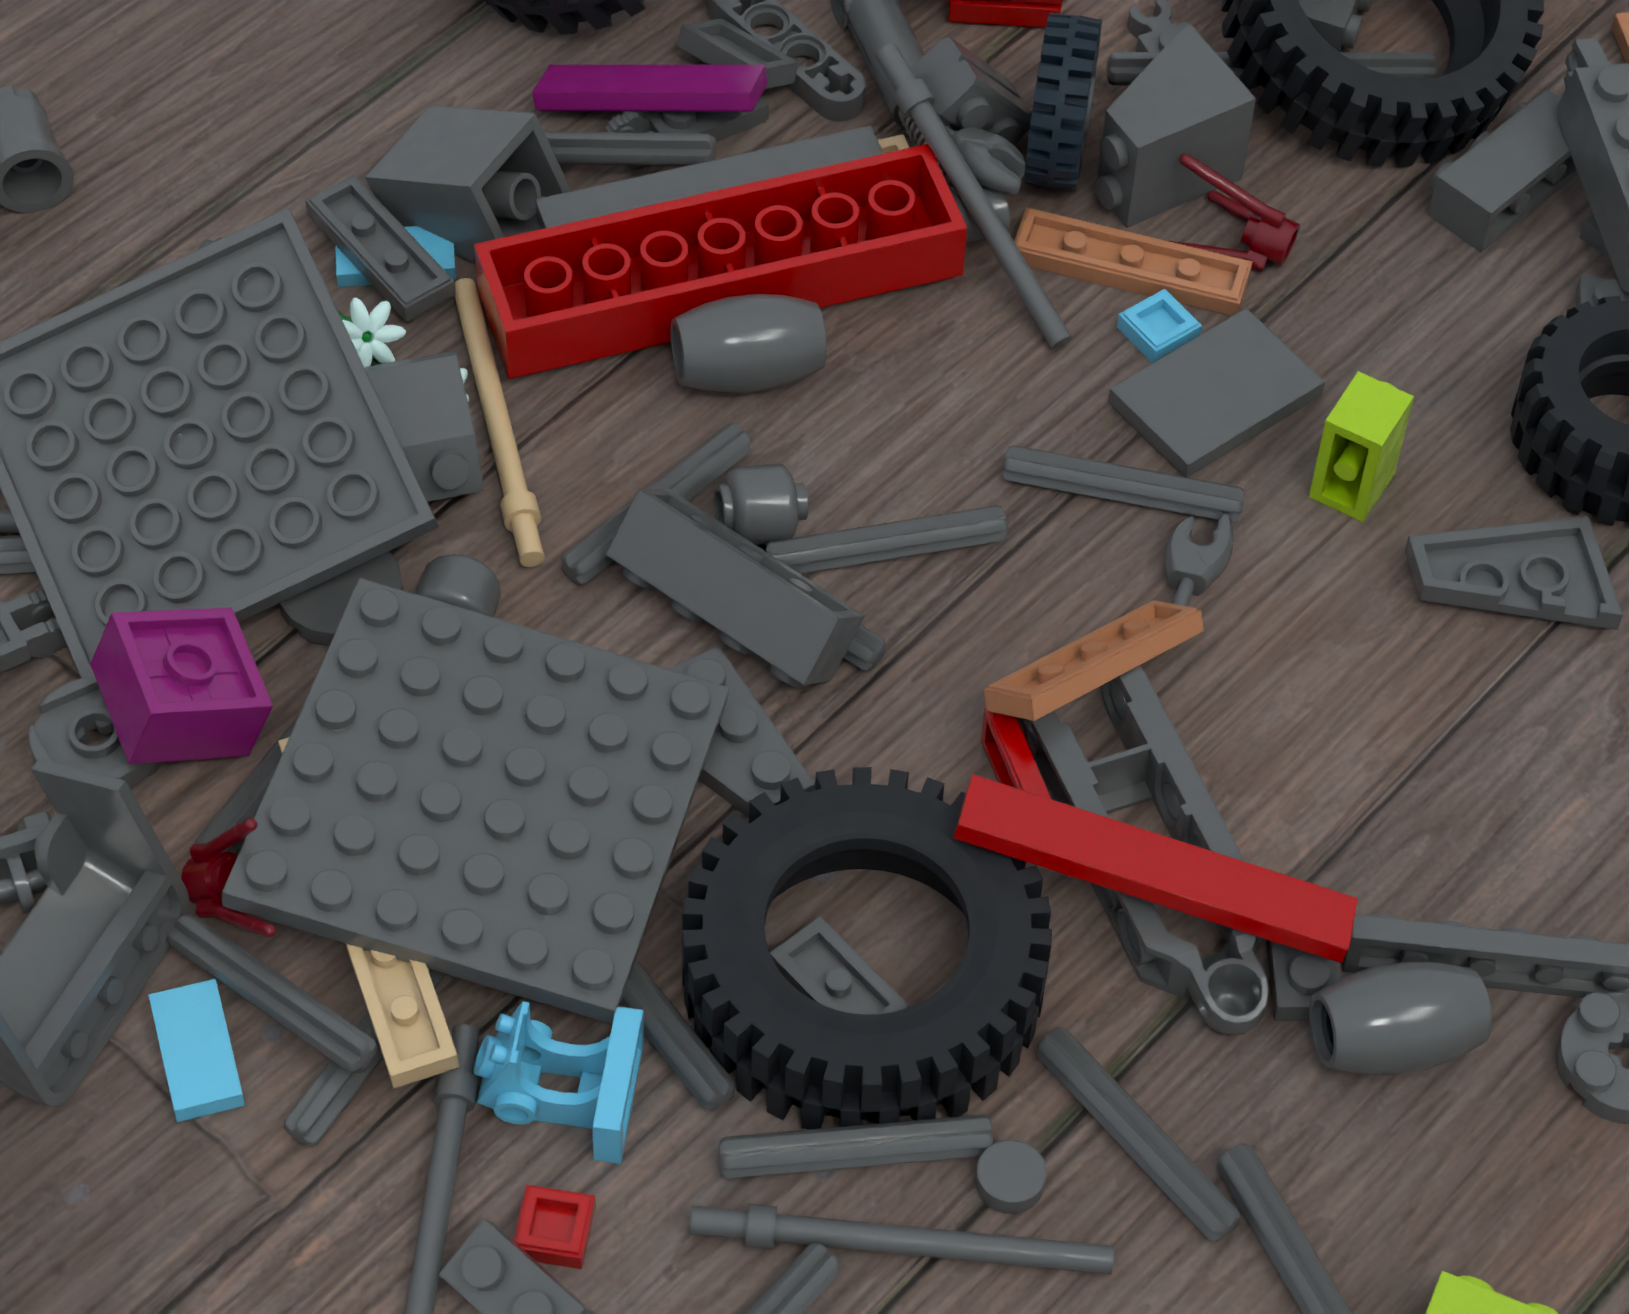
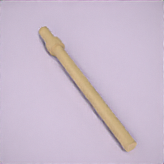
[454,278,545,567]

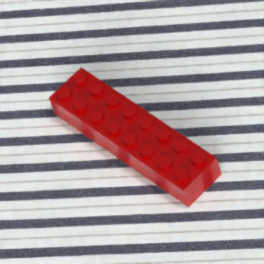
[474,144,967,379]

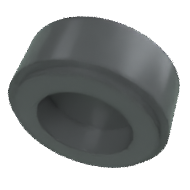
[975,1140,1047,1214]

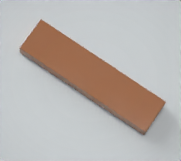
[1014,207,1253,316]
[984,600,1204,721]

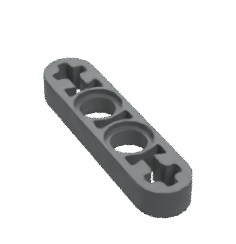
[706,0,865,122]

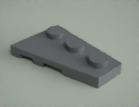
[1405,516,1623,630]
[668,646,815,817]

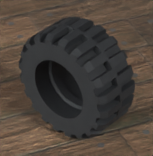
[1510,295,1629,526]

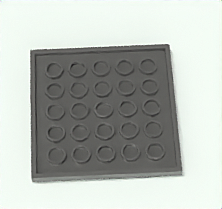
[0,207,439,678]
[222,577,730,1024]

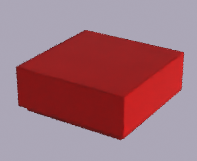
[513,1184,596,1269]

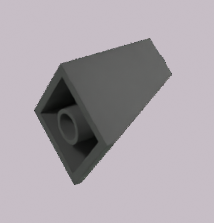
[1095,25,1256,228]
[365,105,571,264]

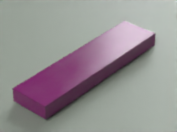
[532,65,768,112]

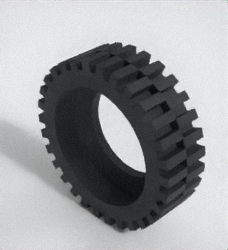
[1221,0,1544,167]
[682,767,1052,1129]

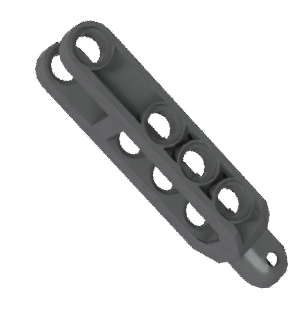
[1016,665,1269,1035]

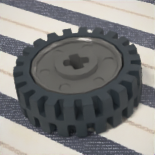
[1025,13,1102,190]

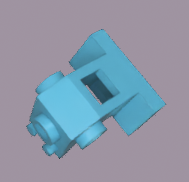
[474,1002,644,1164]

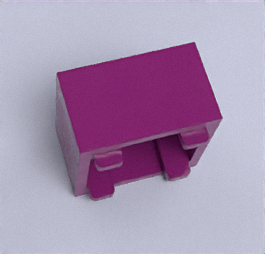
[90,607,273,764]

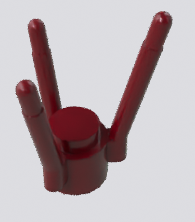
[1169,154,1300,272]
[181,818,276,937]

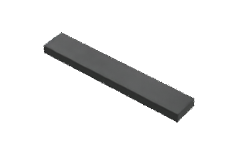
[535,125,884,229]

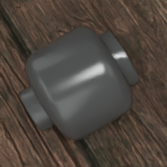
[714,463,808,545]
[415,554,501,617]

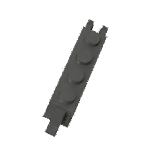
[1558,38,1629,293]

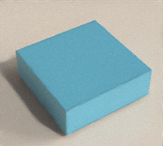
[1117,289,1202,363]

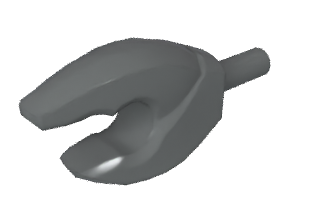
[943,123,1026,195]
[1164,513,1234,606]

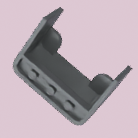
[0,759,189,1107]

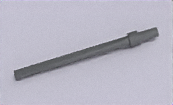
[875,43,1072,349]
[404,1024,480,1314]
[690,1204,1114,1274]

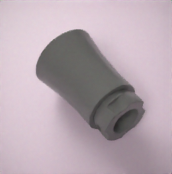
[0,85,74,213]

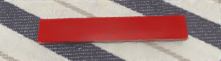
[953,774,1358,963]

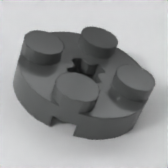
[28,676,161,788]
[1556,992,1629,1124]

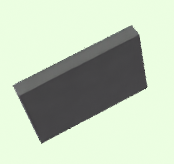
[1108,308,1325,477]

